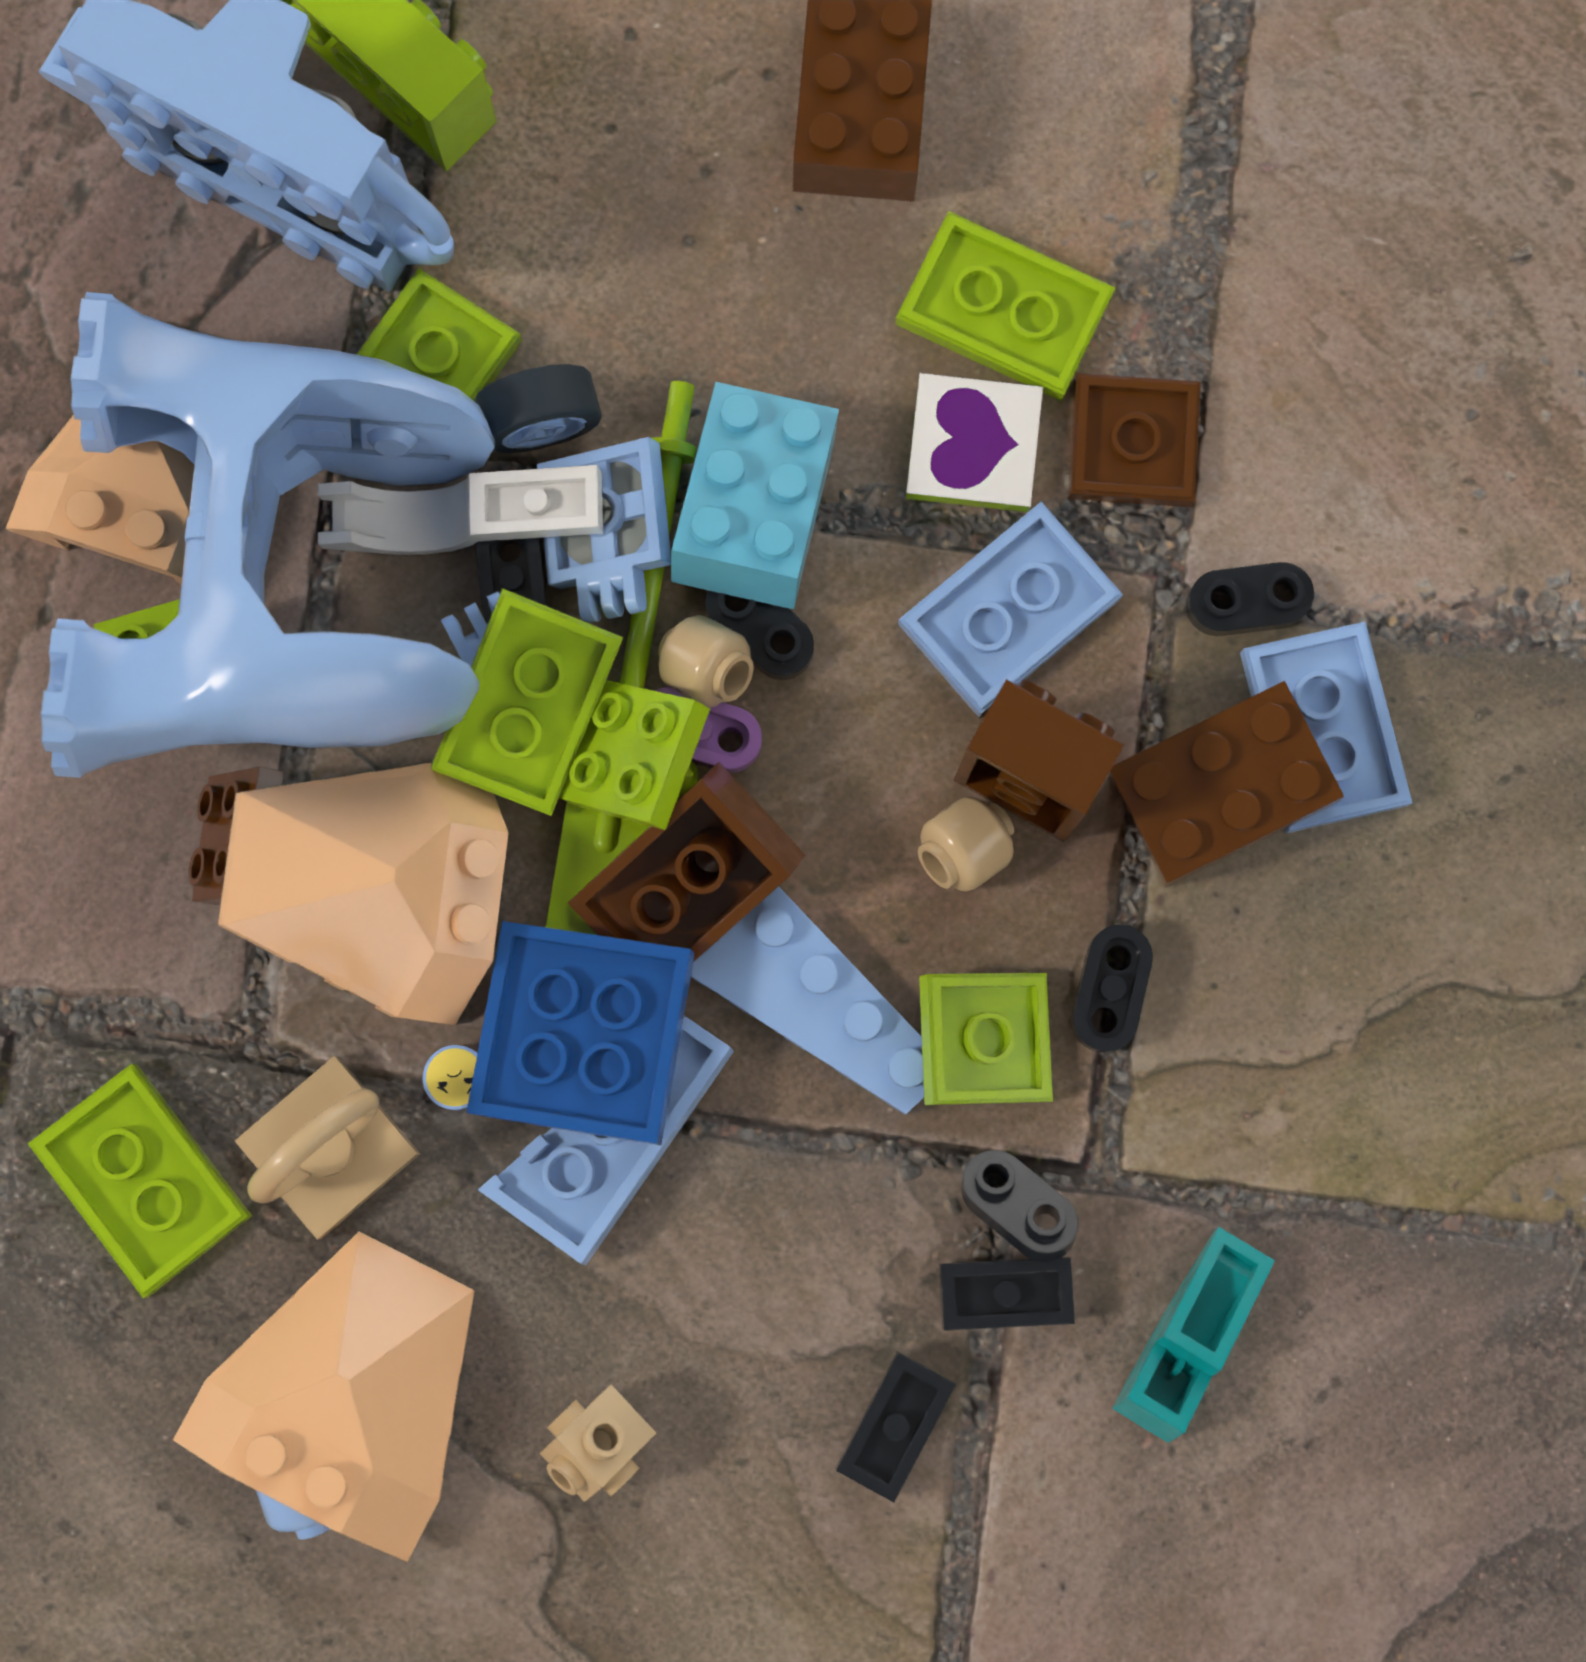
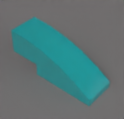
[1112,1227,1275,1443]

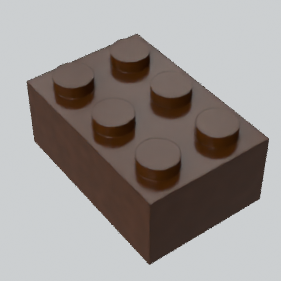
[793,0,932,202]
[953,679,1124,842]
[1109,681,1344,887]

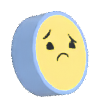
[423,1045,477,1110]

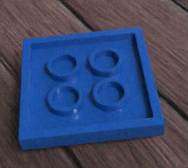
[466,921,695,1146]

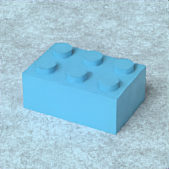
[671,382,839,610]

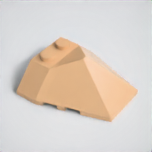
[6,415,194,585]
[218,763,509,1025]
[173,1231,475,1562]

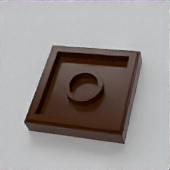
[1068,373,1201,507]

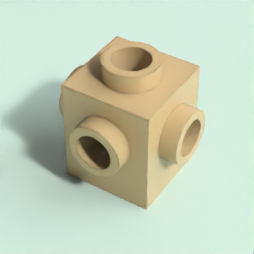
[539,1384,656,1502]

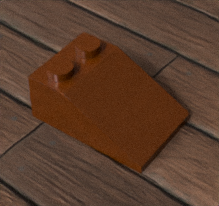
[568,762,806,961]

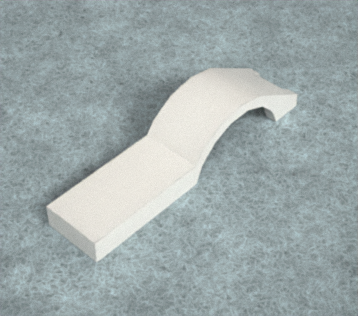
[318,465,603,555]

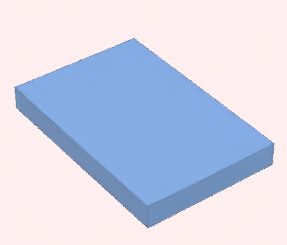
[898,502,1123,718]
[1240,622,1412,833]

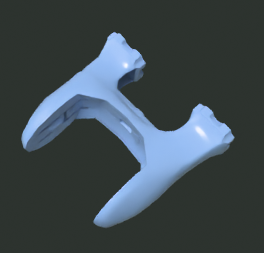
[41,292,495,778]

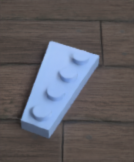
[691,886,924,1115]
[478,1016,734,1265]

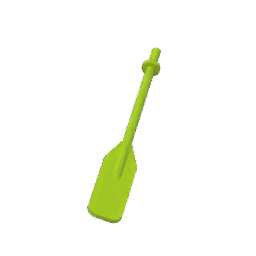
[546,381,697,935]

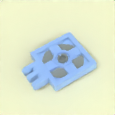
[537,437,671,623]

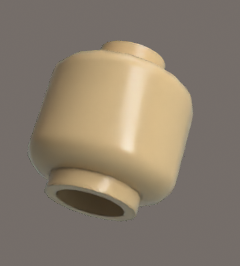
[658,615,754,708]
[918,796,1014,892]

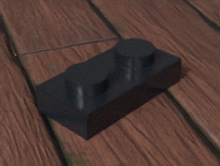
[939,1257,1075,1331]
[835,1351,956,1503]

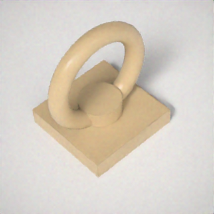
[235,1056,420,1240]

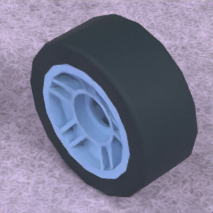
[475,364,602,453]

